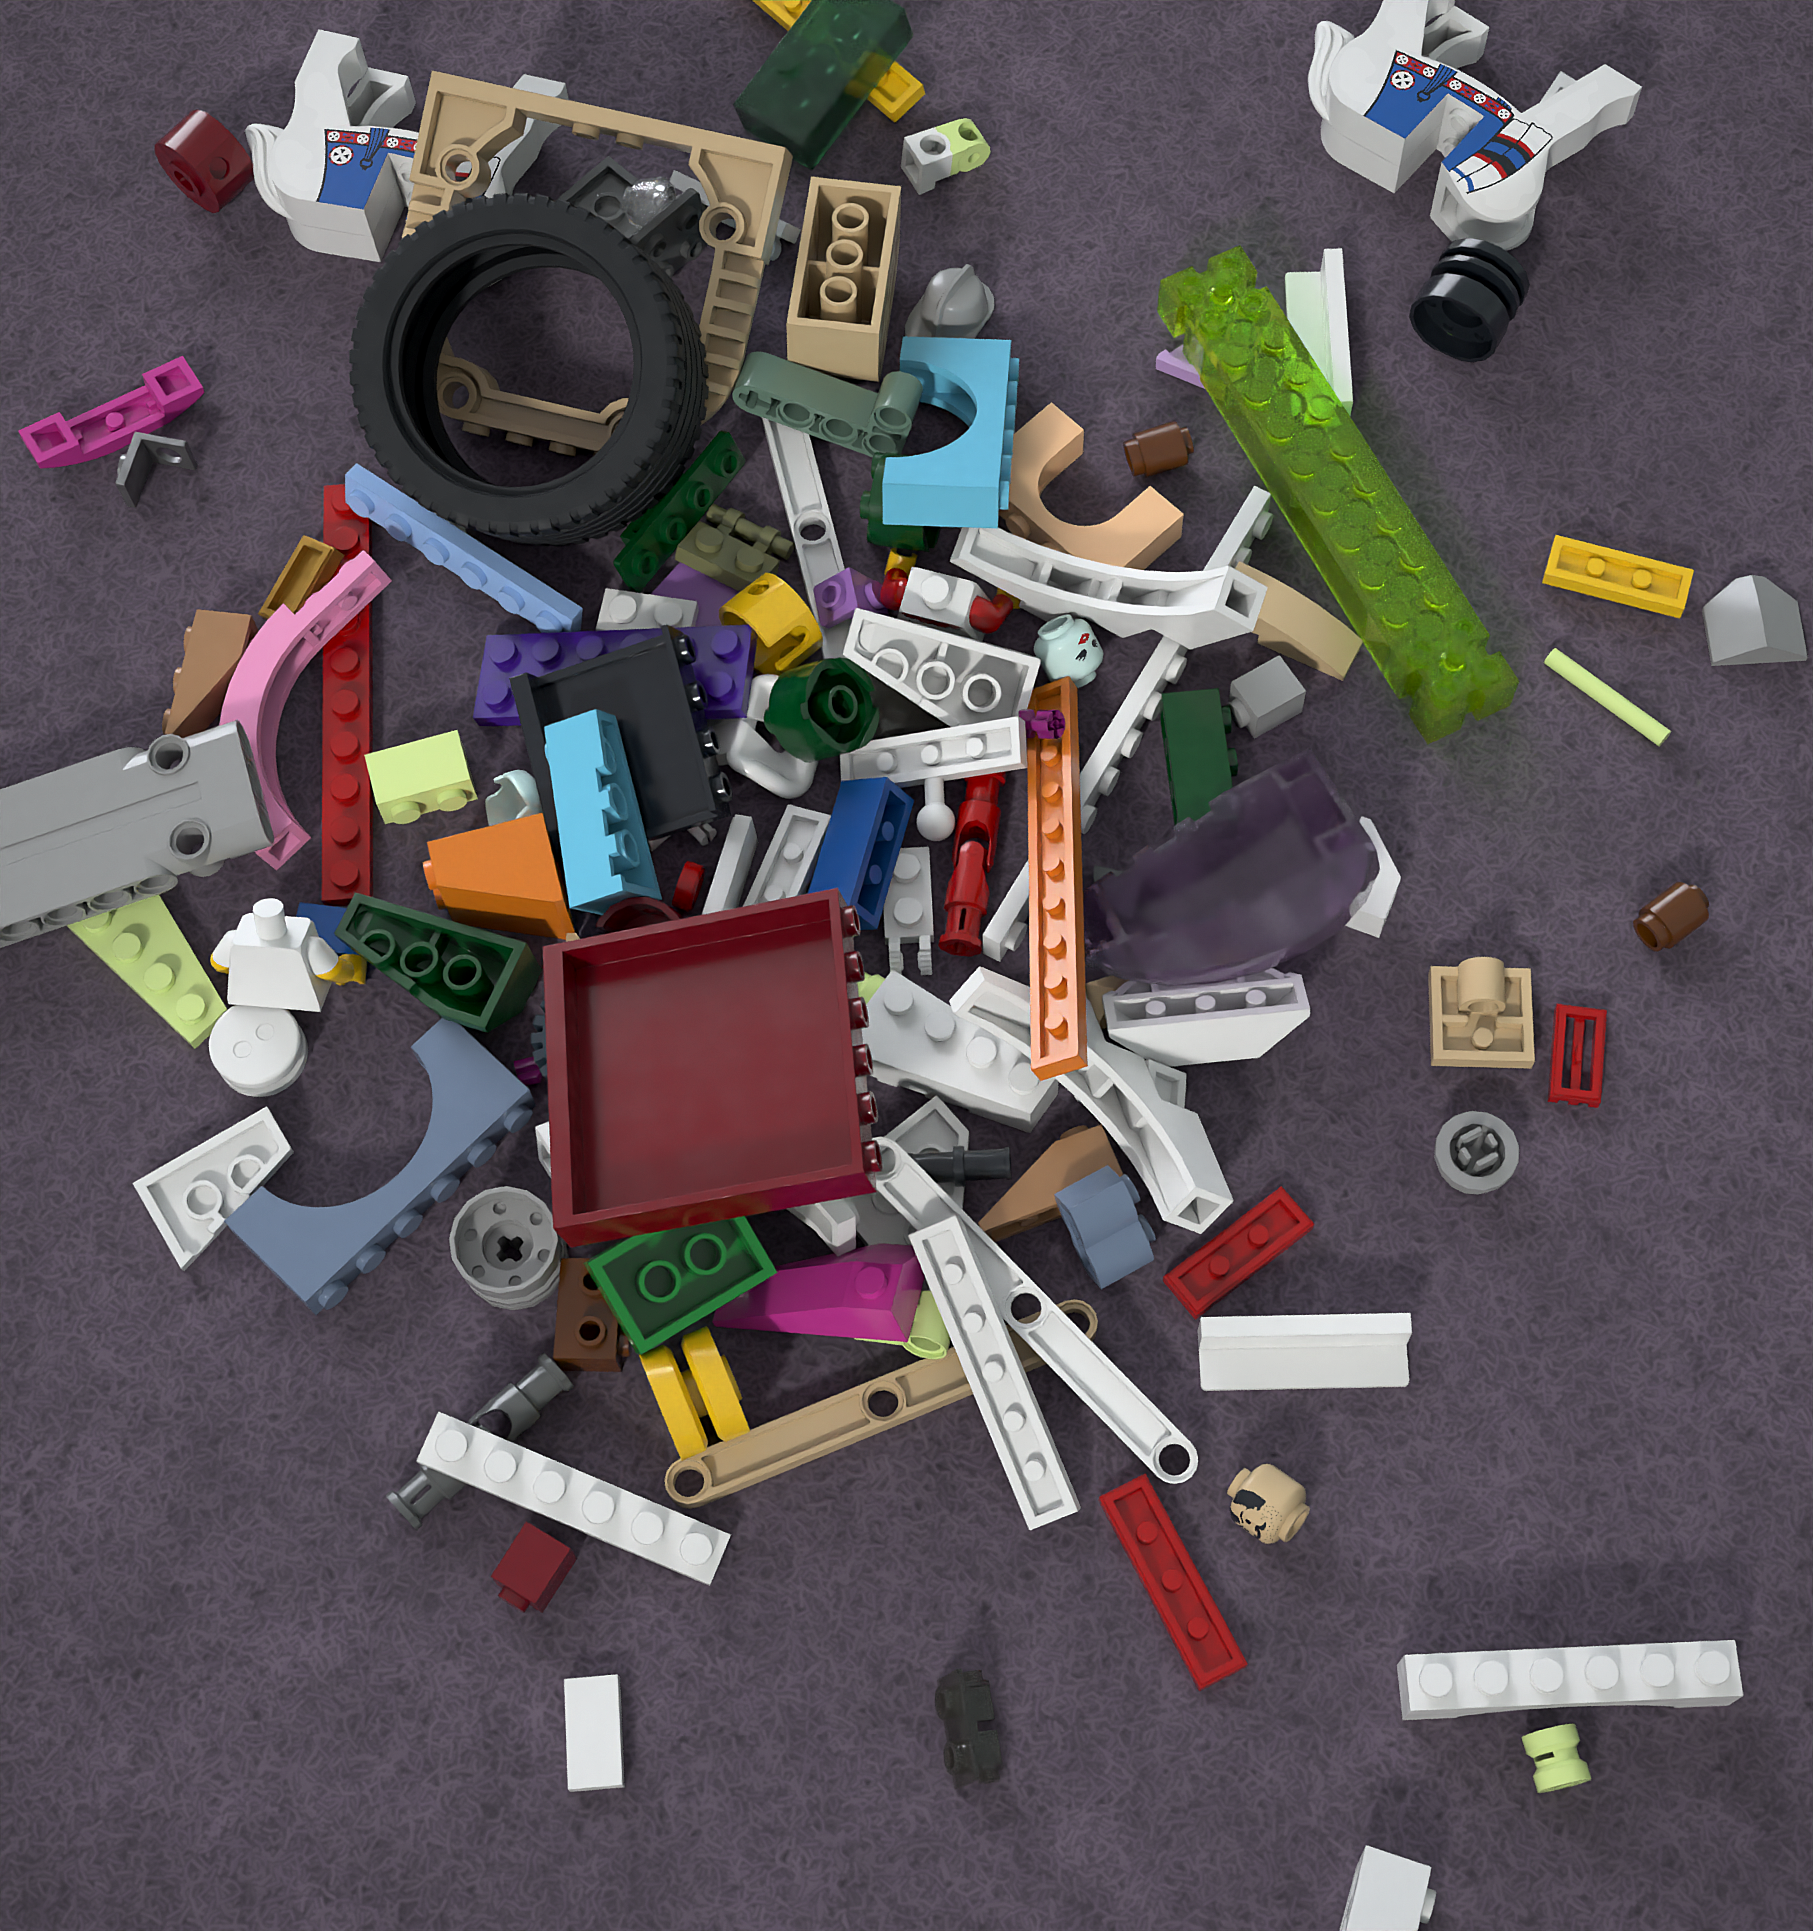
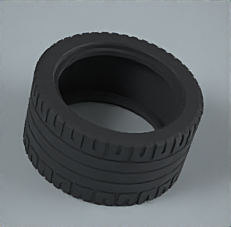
[349,193,709,547]

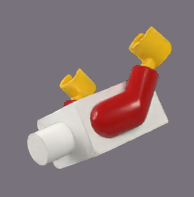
[880,548,1021,642]

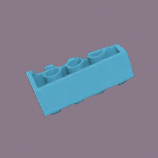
[544,709,662,915]

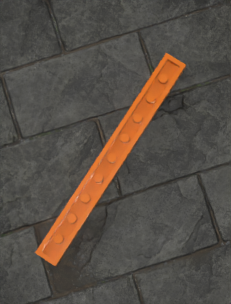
[1027,676,1088,1081]

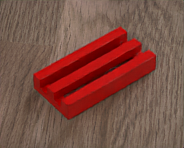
[1547,1004,1607,1108]

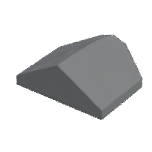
[1702,575,1808,666]

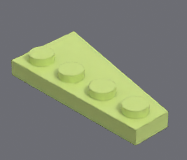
[67,894,228,1049]

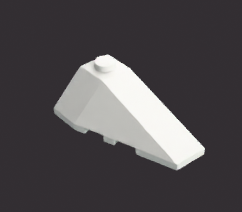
[843,607,1041,727]

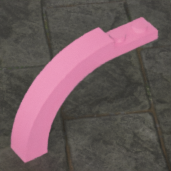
[219,550,392,870]

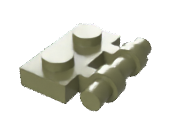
[675,504,795,592]

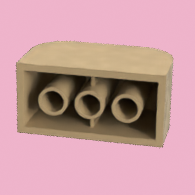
[786,177,901,382]

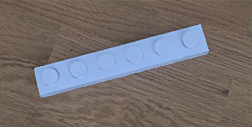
[345,463,583,633]

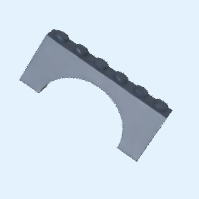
[224,1018,536,1315]

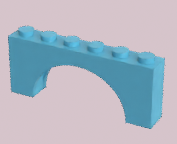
[882,336,1019,529]

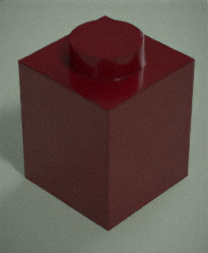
[491,1521,577,1613]

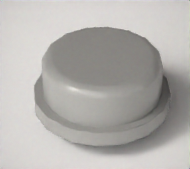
[1434,1111,1519,1195]

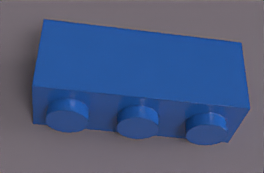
[808,777,914,930]

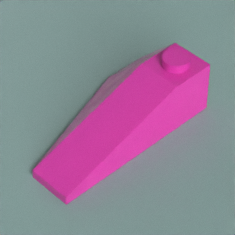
[712,1243,925,1342]

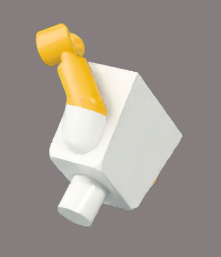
[210,898,367,1012]

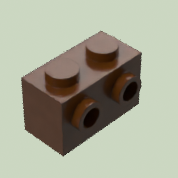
[553,1258,632,1372]

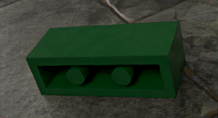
[1159,688,1244,842]

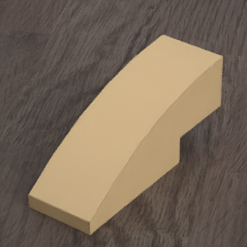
[1235,561,1363,681]

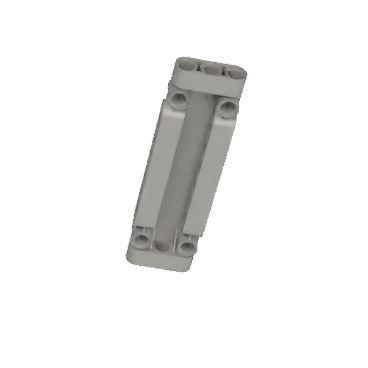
[0,720,274,948]

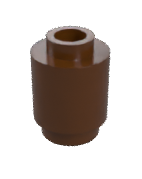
[1123,420,1194,478]
[1633,882,1709,952]

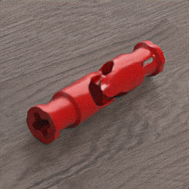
[938,772,1007,957]

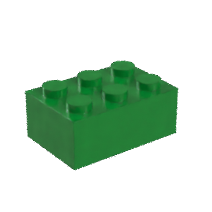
[584,1216,778,1355]

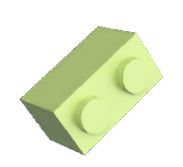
[364,730,478,824]

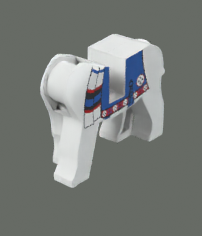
[1308,0,1642,251]
[245,29,569,287]

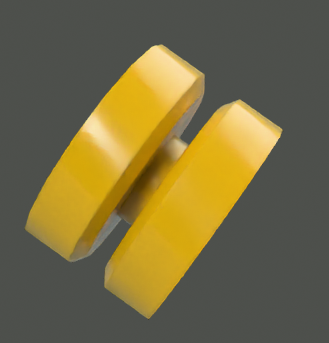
[639,1326,750,1461]

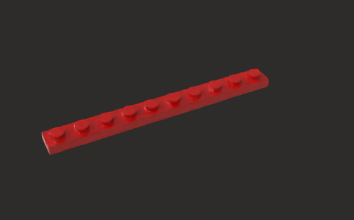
[322,484,373,907]

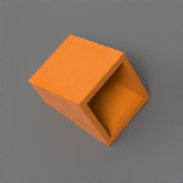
[423,813,576,940]

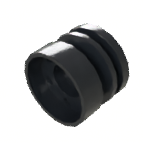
[1409,238,1530,362]

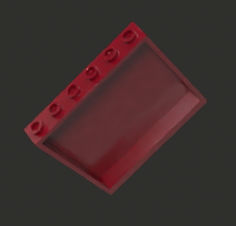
[543,888,883,1247]

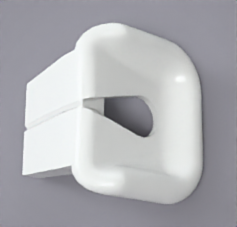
[707,674,818,799]

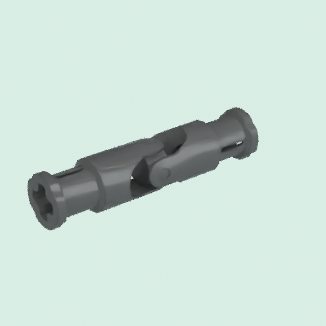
[385,1353,574,1531]

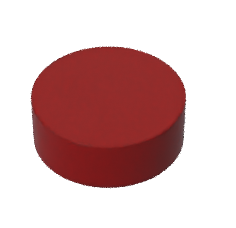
[672,860,706,912]

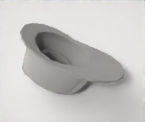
[905,264,994,339]

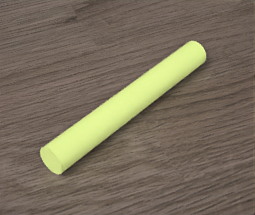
[1544,648,1671,747]

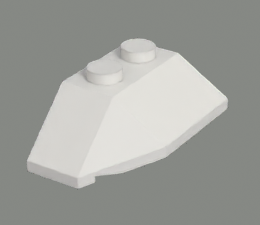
[1102,961,1310,1067]

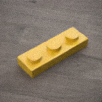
[1542,535,1694,618]

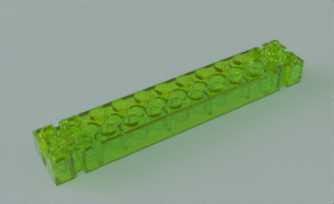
[1157,245,1520,745]

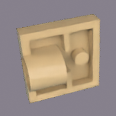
[1428,957,1535,1069]

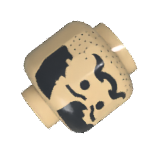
[1227,1464,1310,1544]

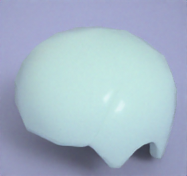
[485,770,546,826]

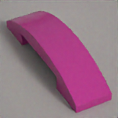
[18,356,205,468]

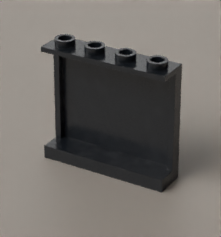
[509,624,733,863]

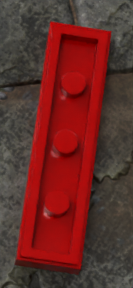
[1098,1473,1248,1691]

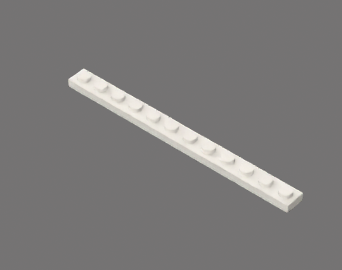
[983,486,1273,962]

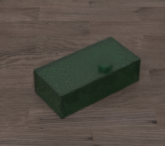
[733,0,914,171]

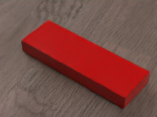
[1163,1186,1315,1320]

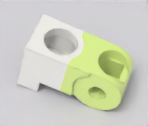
[901,118,991,195]

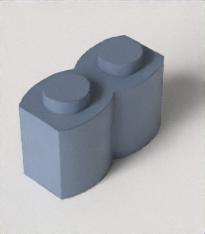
[1054,1165,1156,1289]

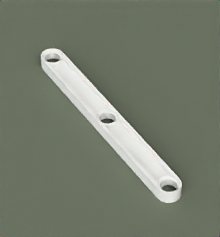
[761,417,875,705]
[872,1136,1198,1484]

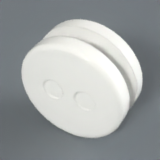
[209,1005,308,1097]

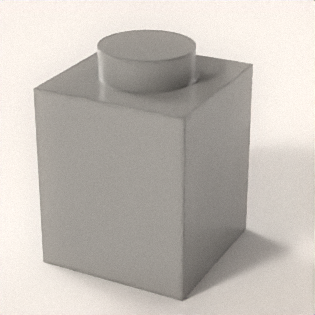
[1227,655,1306,739]

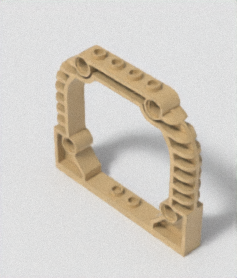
[402,71,793,457]

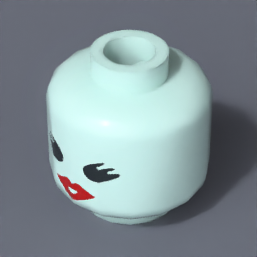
[1034,615,1104,688]

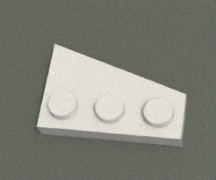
[133,1107,294,1271]

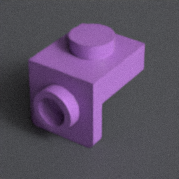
[813,567,889,629]

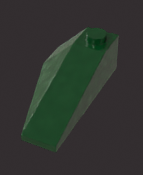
[334,892,542,1033]

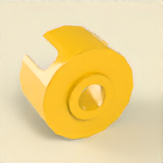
[719,572,823,676]

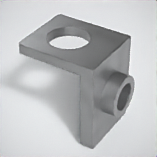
[116,432,198,508]

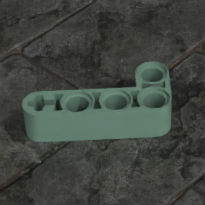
[732,352,923,457]

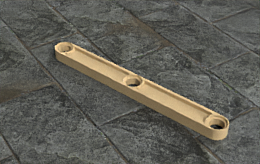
[665,1299,1098,1509]

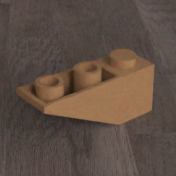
[162,609,259,738]

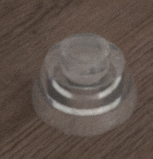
[622,176,676,230]

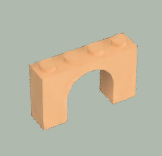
[999,402,1184,570]

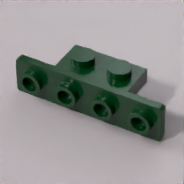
[613,430,745,593]

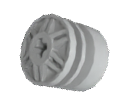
[449,1186,569,1310]

